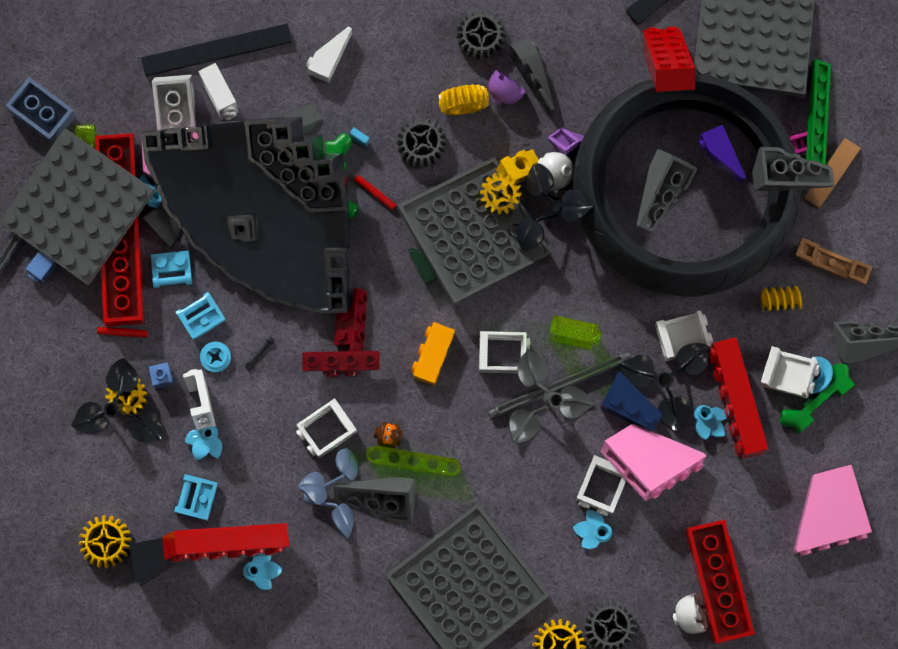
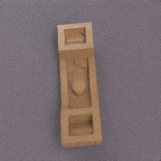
[803,138,861,209]
[795,238,872,284]

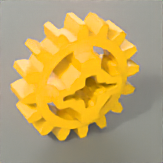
[480,172,522,214]
[105,379,148,415]

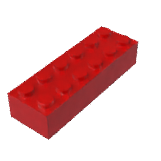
[643,26,695,92]
[709,337,768,460]
[685,519,755,645]
[162,523,289,563]

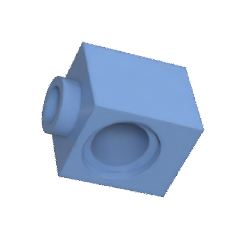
[26,251,58,283]
[149,362,174,389]

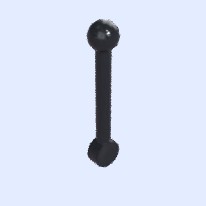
[246,337,274,370]

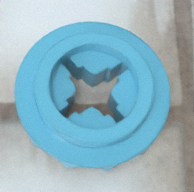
[200,342,231,373]

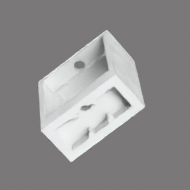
[199,63,239,120]
[479,331,530,374]
[296,398,357,459]
[576,455,626,516]

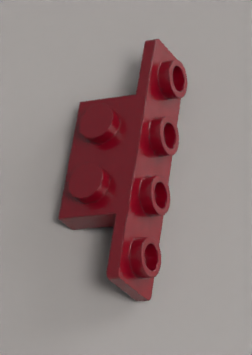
[334,288,368,351]
[302,351,380,378]

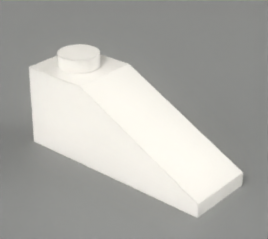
[306,27,352,83]

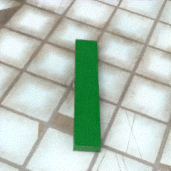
[806,59,831,165]

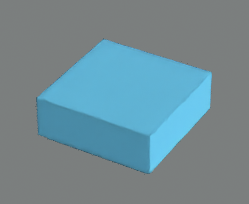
[350,127,370,148]

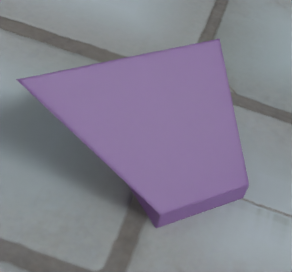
[547,127,584,157]

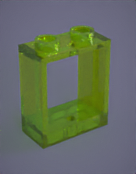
[548,315,602,350]

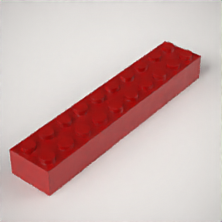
[95,133,145,327]

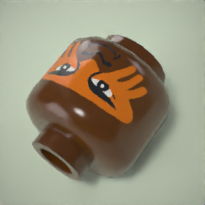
[374,422,403,449]

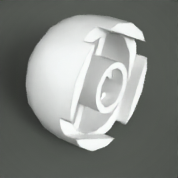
[538,152,574,190]
[673,593,708,634]

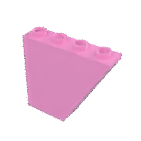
[600,424,706,501]
[793,465,872,556]

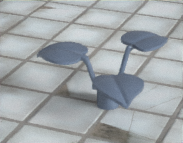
[298,448,358,538]

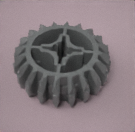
[456,9,507,60]
[396,117,447,168]
[584,600,637,649]

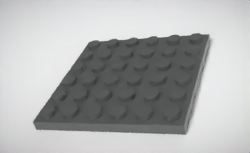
[694,0,815,98]
[0,129,155,285]
[396,157,552,305]
[385,503,550,649]

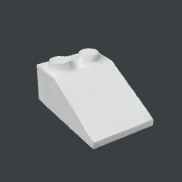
[152,75,196,130]

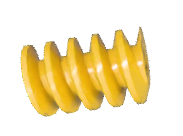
[761,286,802,312]

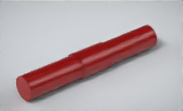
[354,175,397,211]
[97,327,148,338]

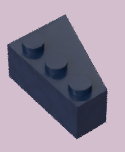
[600,371,662,432]

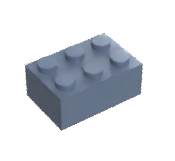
[5,77,76,145]

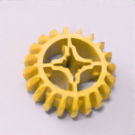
[439,84,489,116]
[79,515,132,568]
[533,619,586,649]

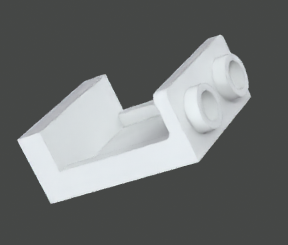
[655,310,713,361]
[761,346,820,399]
[183,369,216,430]

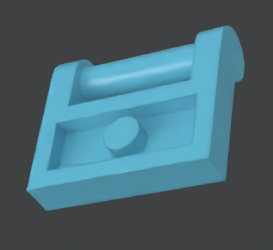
[151,250,192,288]
[175,292,226,341]
[174,474,218,521]

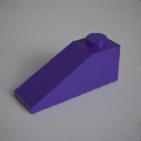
[698,125,746,183]

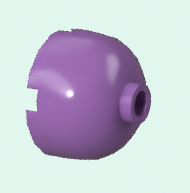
[488,70,526,105]

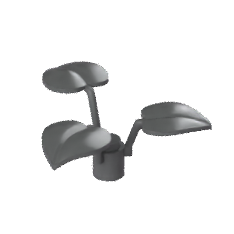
[509,351,594,443]

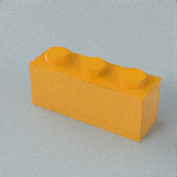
[411,322,455,386]

